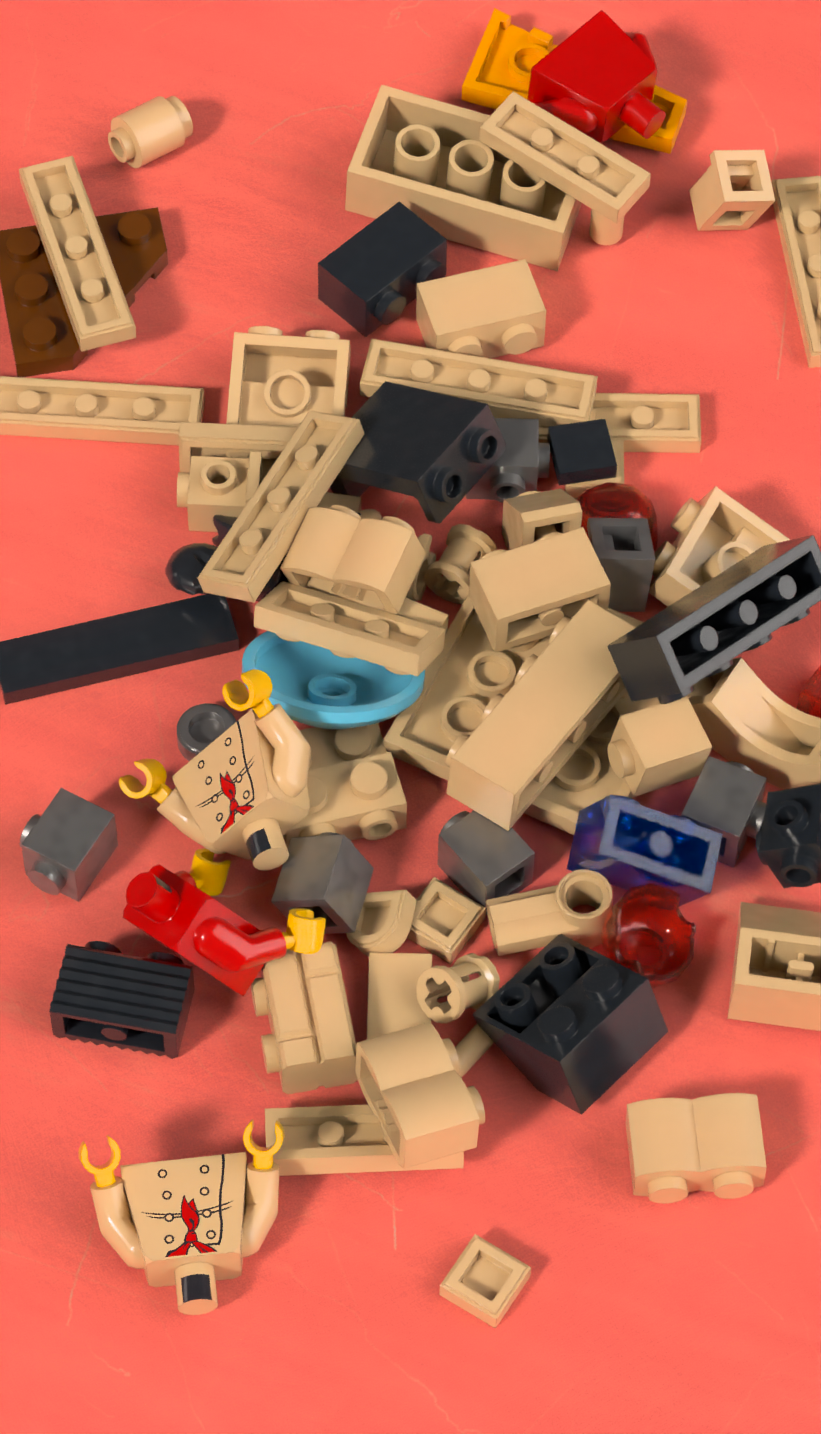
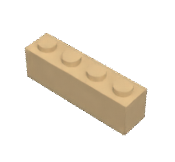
[445,600,636,831]

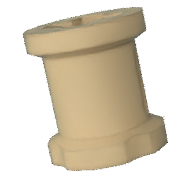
[424,524,497,604]
[416,953,500,1023]

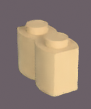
[280,505,426,614]
[355,1022,485,1169]
[625,1093,767,1204]

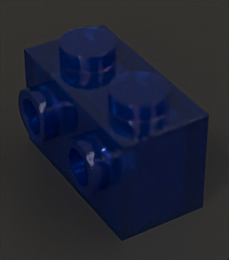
[567,795,723,907]

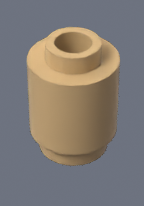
[108,96,193,168]

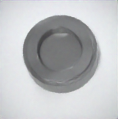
[177,703,236,761]

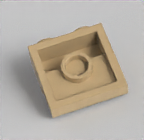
[226,326,351,428]
[649,486,790,650]
[283,723,407,850]

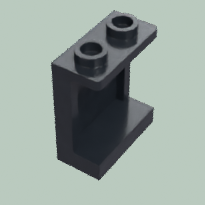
[330,381,506,523]

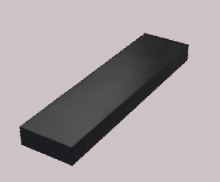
[0,594,239,705]

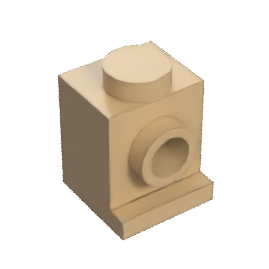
[689,150,775,231]
[177,451,263,532]

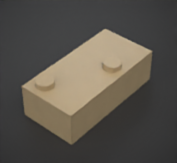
[345,85,582,271]

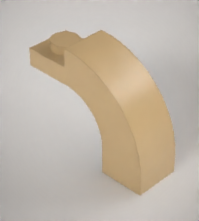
[687,657,821,790]

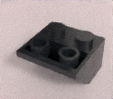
[473,934,668,1115]

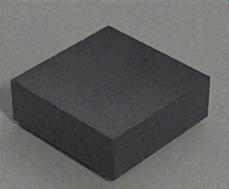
[547,419,617,485]

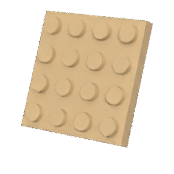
[383,594,660,848]

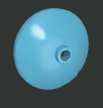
[242,631,425,729]

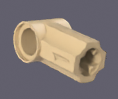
[486,869,612,956]

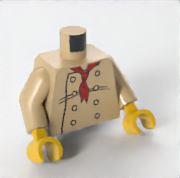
[119,669,311,871]
[78,1120,285,1315]

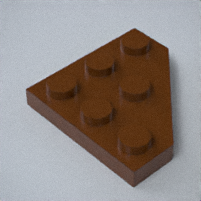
[0,207,168,377]

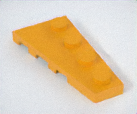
[462,8,687,154]

